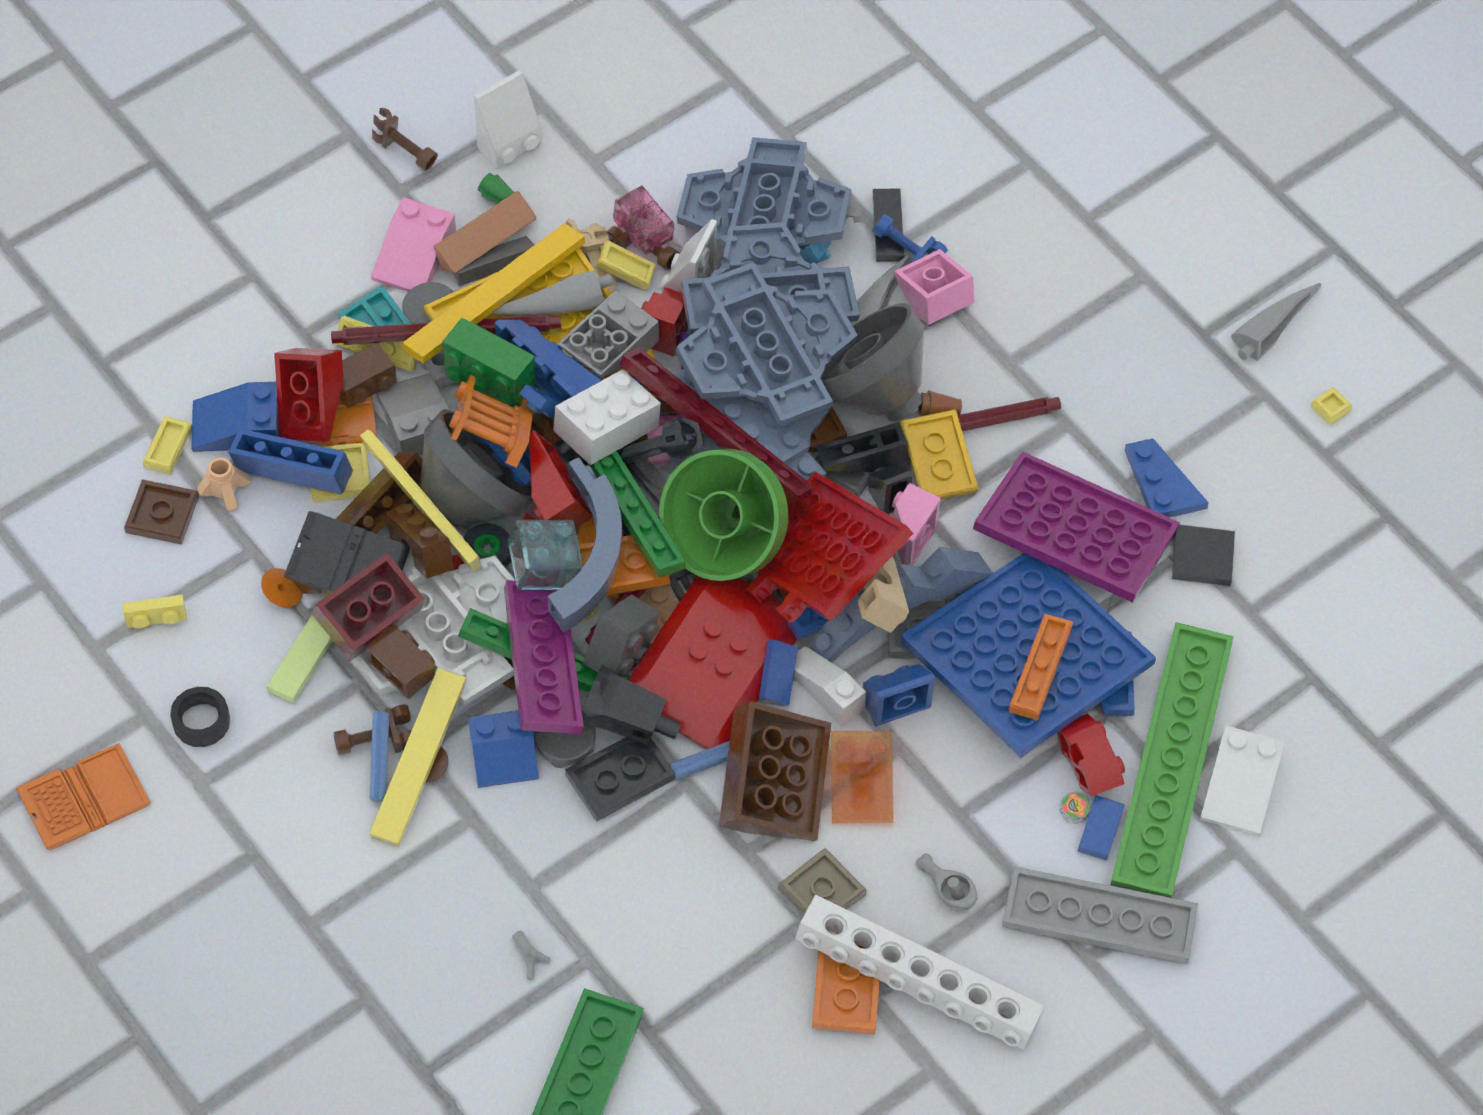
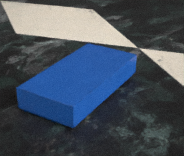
[759,640,798,706]
[1078,795,1125,861]

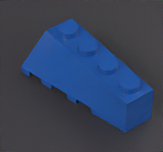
[495,319,602,402]

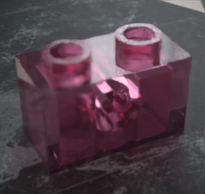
[613,185,674,255]

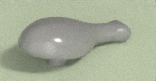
[916,853,977,910]

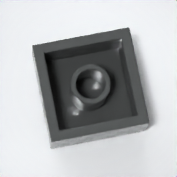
[583,595,661,676]

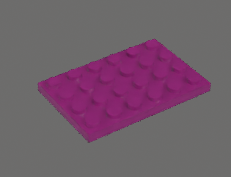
[973,451,1180,603]

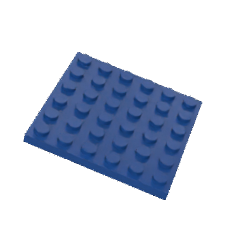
[900,553,1156,758]

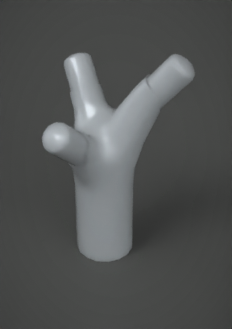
[512,931,551,980]

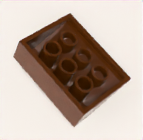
[719,701,831,841]

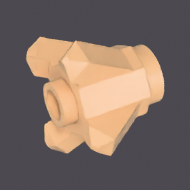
[197,458,252,511]

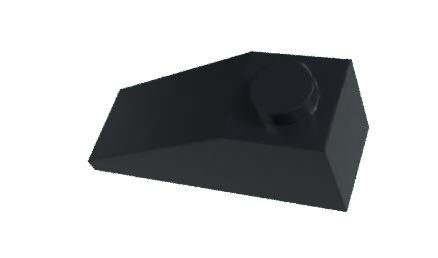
[816,422,910,472]

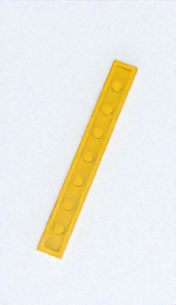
[402,223,585,364]

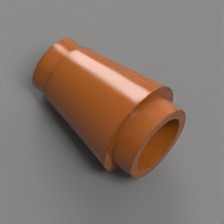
[918,390,962,416]

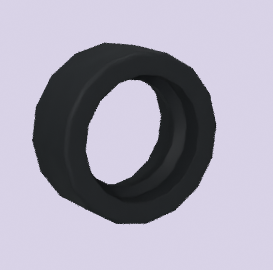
[170,686,230,747]

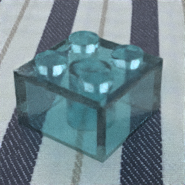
[508,520,583,590]

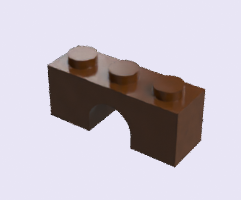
[386,503,454,579]

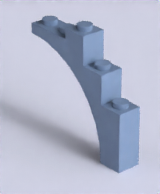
[809,547,993,662]

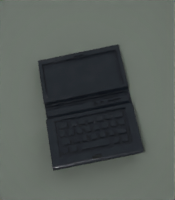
[284,511,410,593]

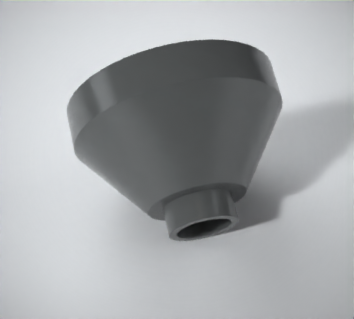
[821,303,924,422]
[420,409,534,525]

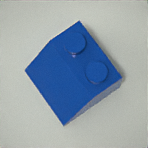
[862,664,935,727]
[468,710,539,788]

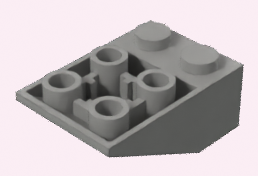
[558,290,659,378]

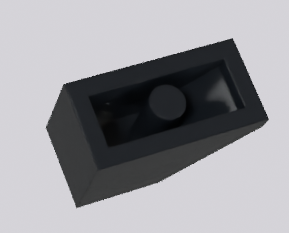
[868,464,913,514]

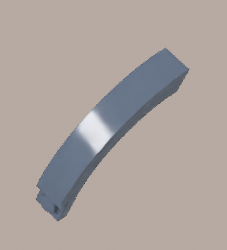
[548,457,622,633]

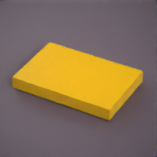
[900,409,979,500]

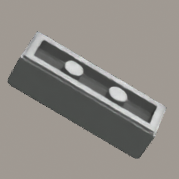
[453,236,535,286]

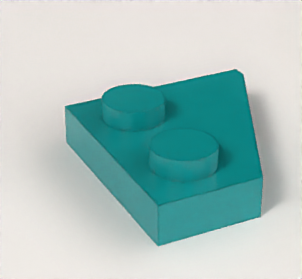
[337,285,411,326]

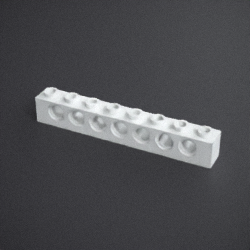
[795,895,1045,1050]

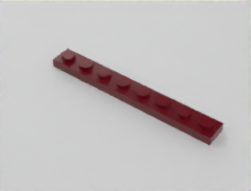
[619,348,814,505]

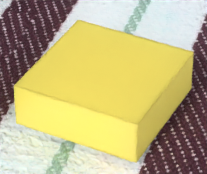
[1311,387,1353,425]

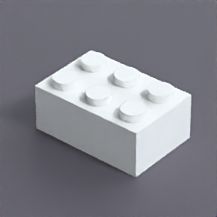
[553,369,661,465]

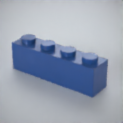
[228,429,353,494]

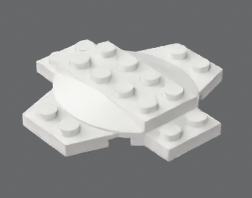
[353,549,515,707]

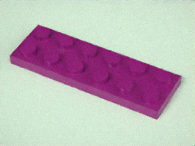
[504,580,584,734]

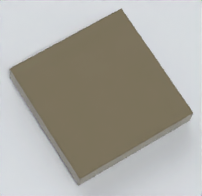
[779,848,867,915]

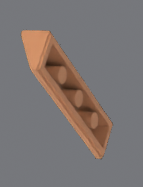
[433,191,537,273]

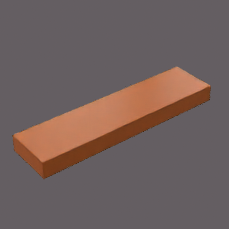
[1009,613,1073,721]

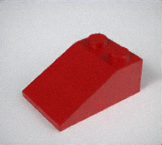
[274,348,344,442]
[529,430,592,535]

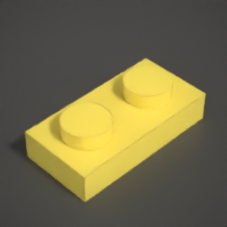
[122,595,187,628]

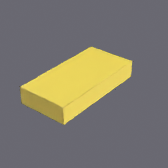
[596,240,656,291]
[143,416,192,475]

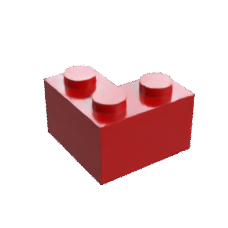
[641,287,688,357]

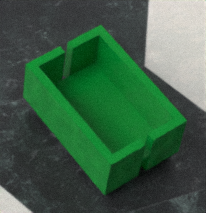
[442,318,536,407]

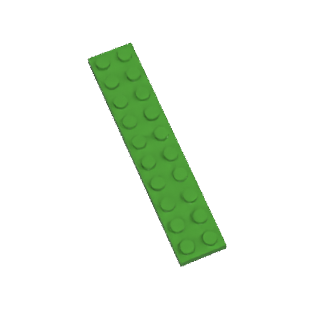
[1110,622,1234,898]

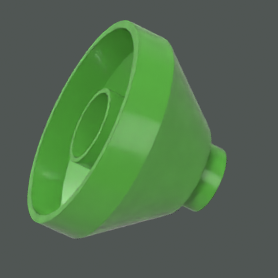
[659,449,788,581]

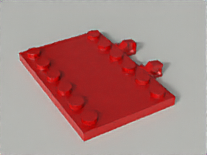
[746,472,914,623]

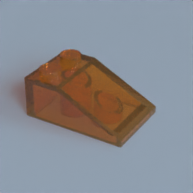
[831,730,893,823]

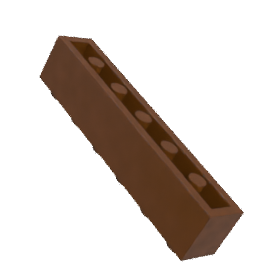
[293,451,422,594]

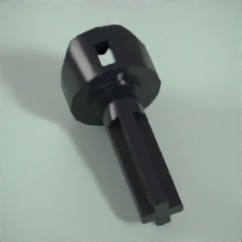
[621,417,704,464]

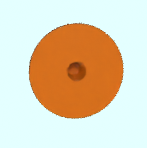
[261,568,302,608]

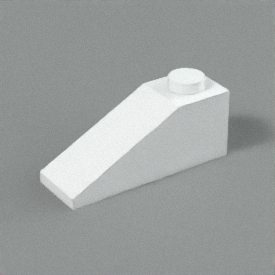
[794,646,866,726]

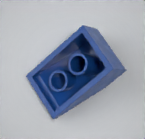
[191,381,279,452]

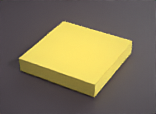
[311,443,370,502]

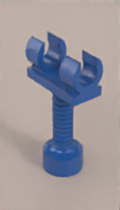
[872,214,948,263]

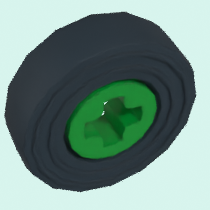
[463,523,513,568]

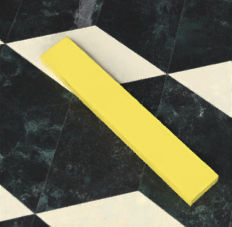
[360,430,481,573]
[369,668,467,846]

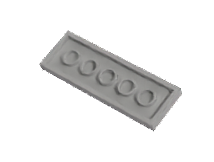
[1002,866,1198,964]

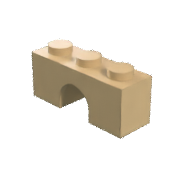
[857,557,909,633]

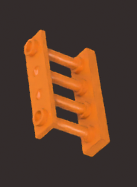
[449,374,533,468]

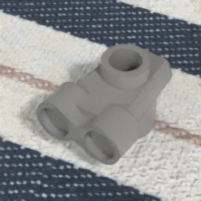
[419,350,455,387]

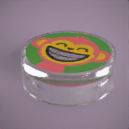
[1059,792,1091,824]

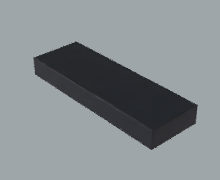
[872,188,904,261]

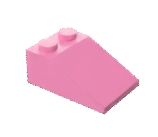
[371,197,456,292]

